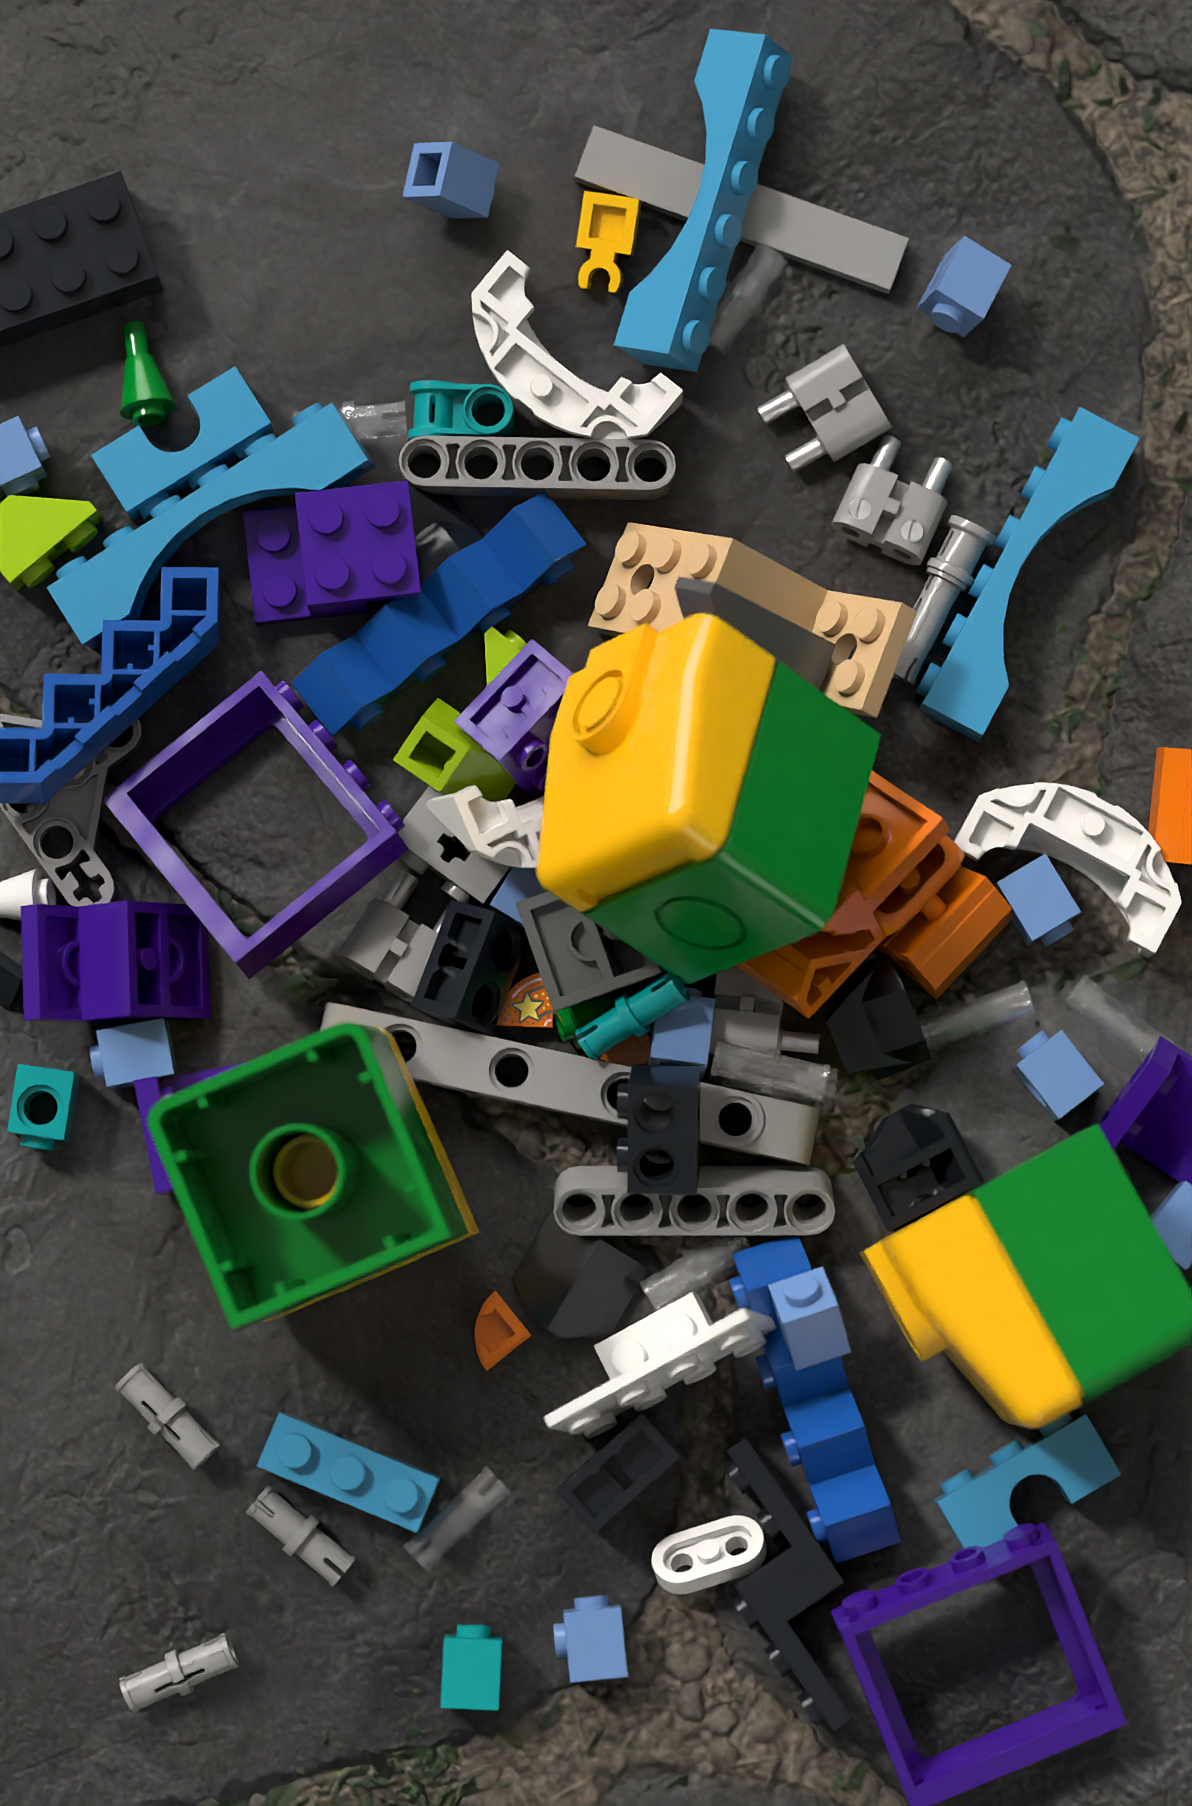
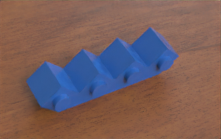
[291,491,586,737]
[0,567,221,804]
[729,1235,901,1564]

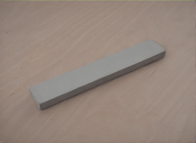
[575,125,909,294]

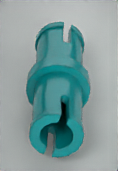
[575,971,690,1061]

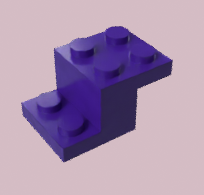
[243,480,422,626]
[21,900,211,1024]

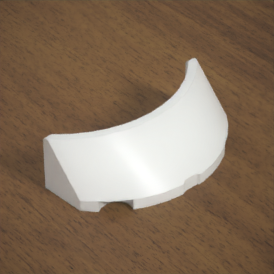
[472,250,683,439]
[953,782,1182,958]
[426,785,544,869]

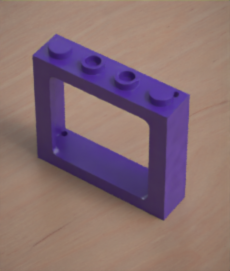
[102,671,409,979]
[831,1522,1127,1806]

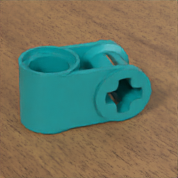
[407,380,517,441]

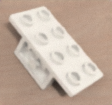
[544,1292,777,1438]

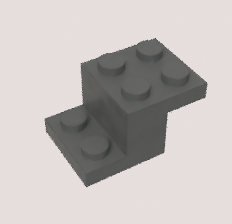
[516,891,666,1012]

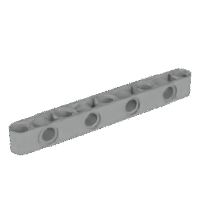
[320,1002,821,1166]

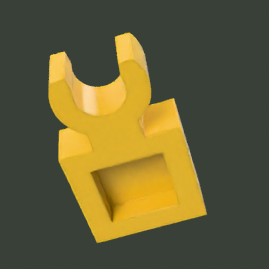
[576,191,642,294]

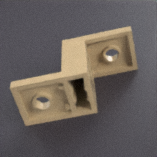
[588,522,917,718]

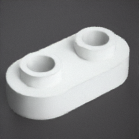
[652,1515,767,1594]

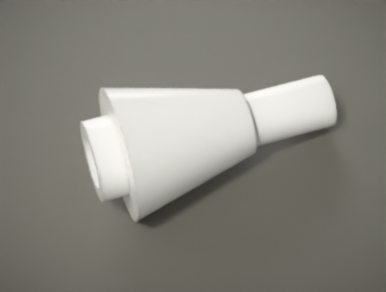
[0,868,56,921]

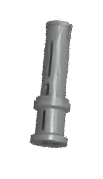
[893,515,996,685]

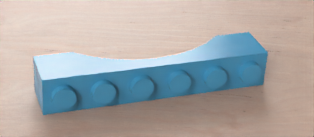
[614,29,793,372]
[46,403,376,649]
[916,407,1140,742]

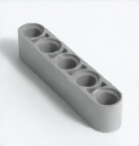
[399,436,676,500]
[554,1166,835,1236]

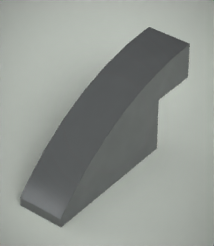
[674,577,836,690]

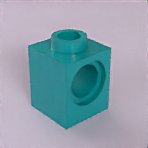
[7,1064,80,1151]
[441,1624,503,1711]

